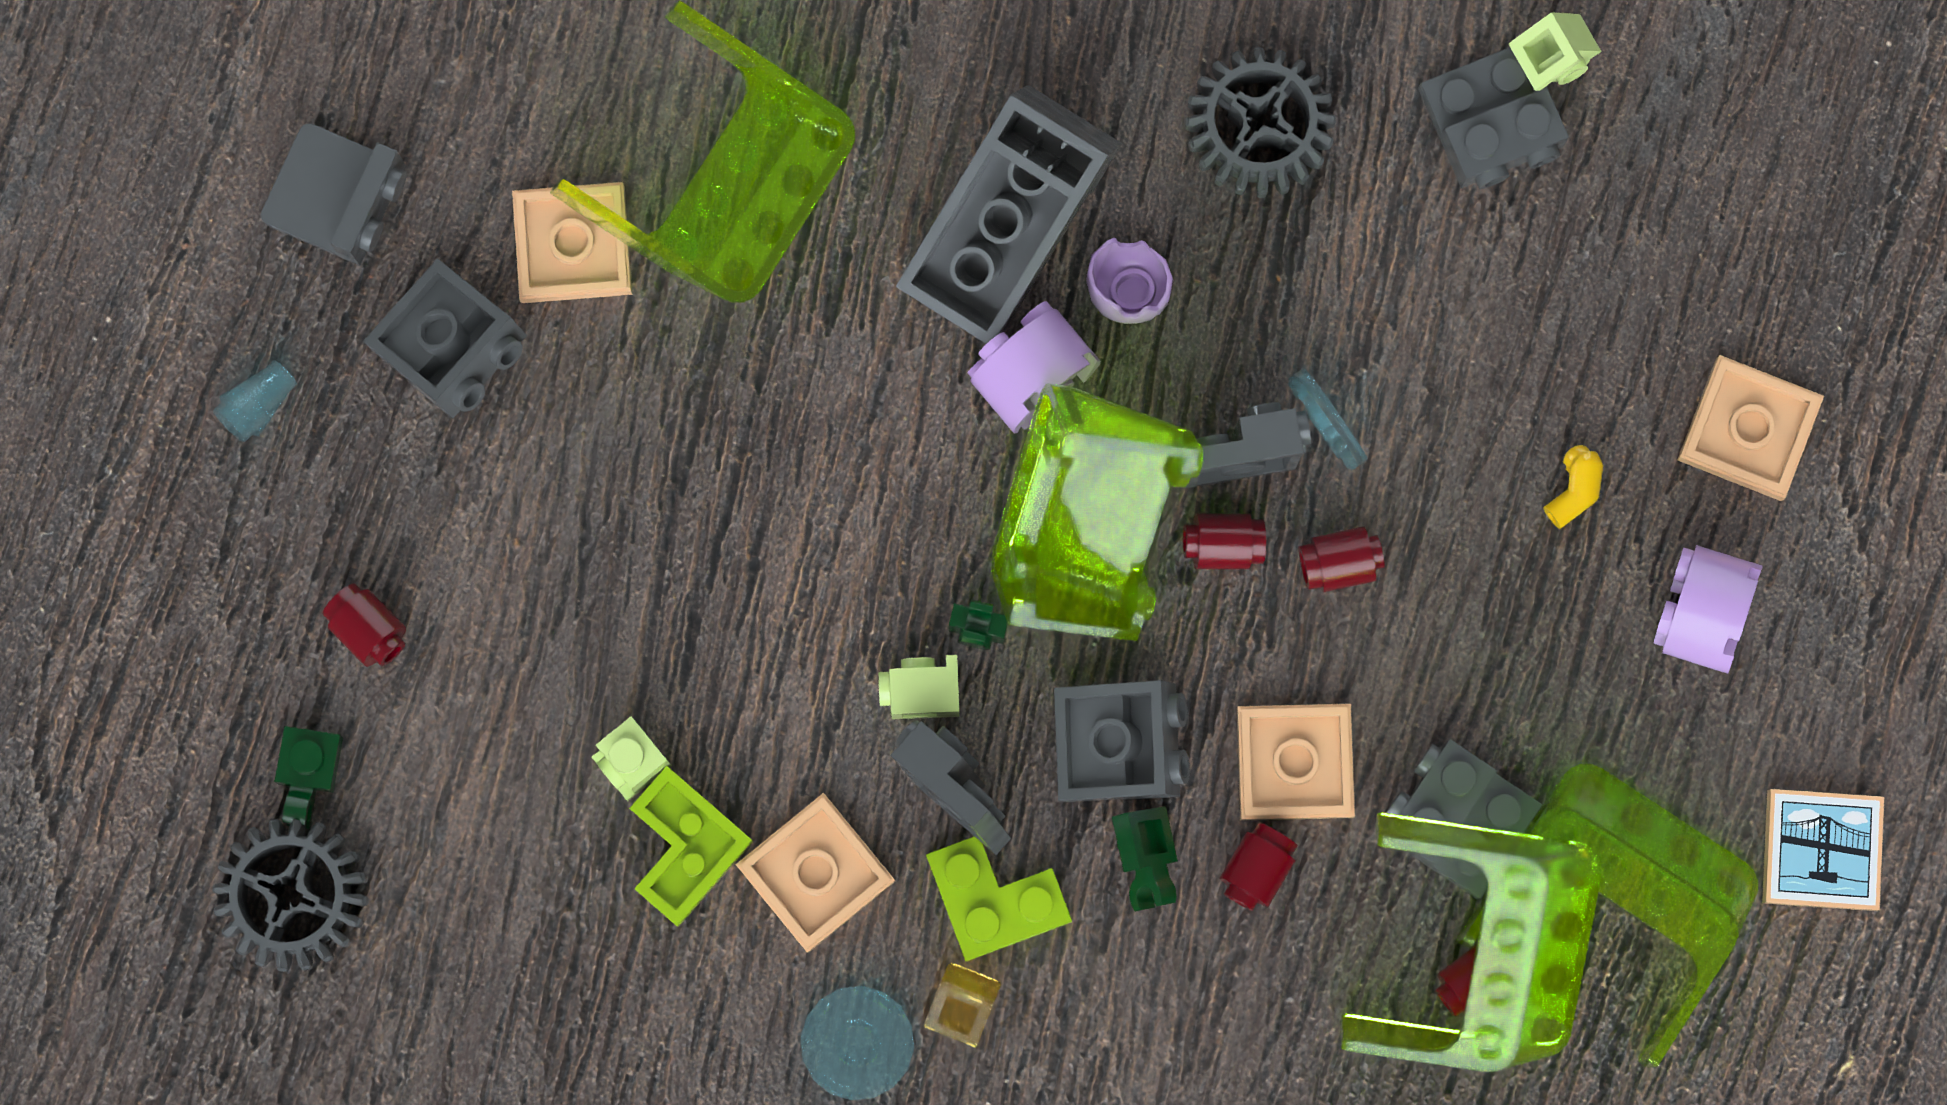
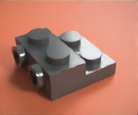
[1418,47,1569,189]
[363,258,527,419]
[1181,402,1311,488]
[1054,680,1190,802]
[890,721,1011,855]
[1382,739,1542,900]

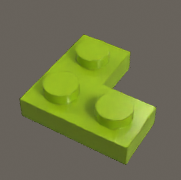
[629,766,753,927]
[926,837,1072,962]

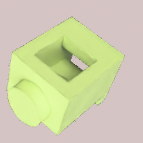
[1508,12,1601,91]
[878,655,960,719]
[592,716,672,801]

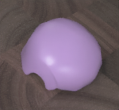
[1086,238,1173,324]

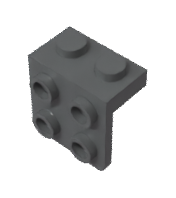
[261,124,407,266]

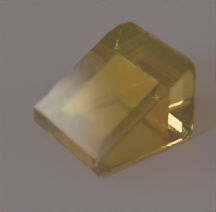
[924,963,1001,1048]

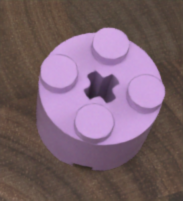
[968,301,1101,434]
[1653,545,1762,674]

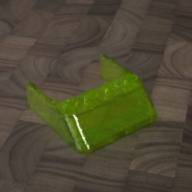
[550,1,855,303]
[1456,764,1758,1068]
[1340,812,1602,1072]

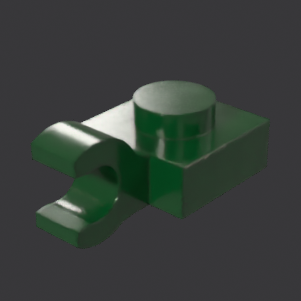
[949,599,1009,650]
[274,726,343,829]
[1112,806,1178,912]

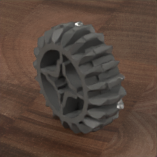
[1185,47,1336,198]
[213,819,369,972]

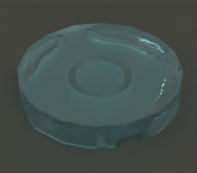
[1287,368,1368,471]
[800,986,914,1100]

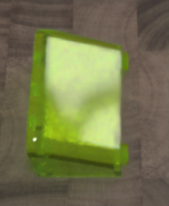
[992,383,1203,641]

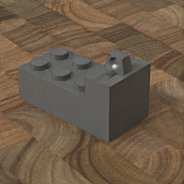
[896,85,1122,344]

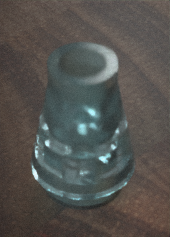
[213,360,297,442]

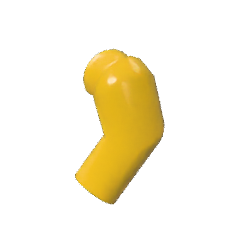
[1543,445,1603,529]

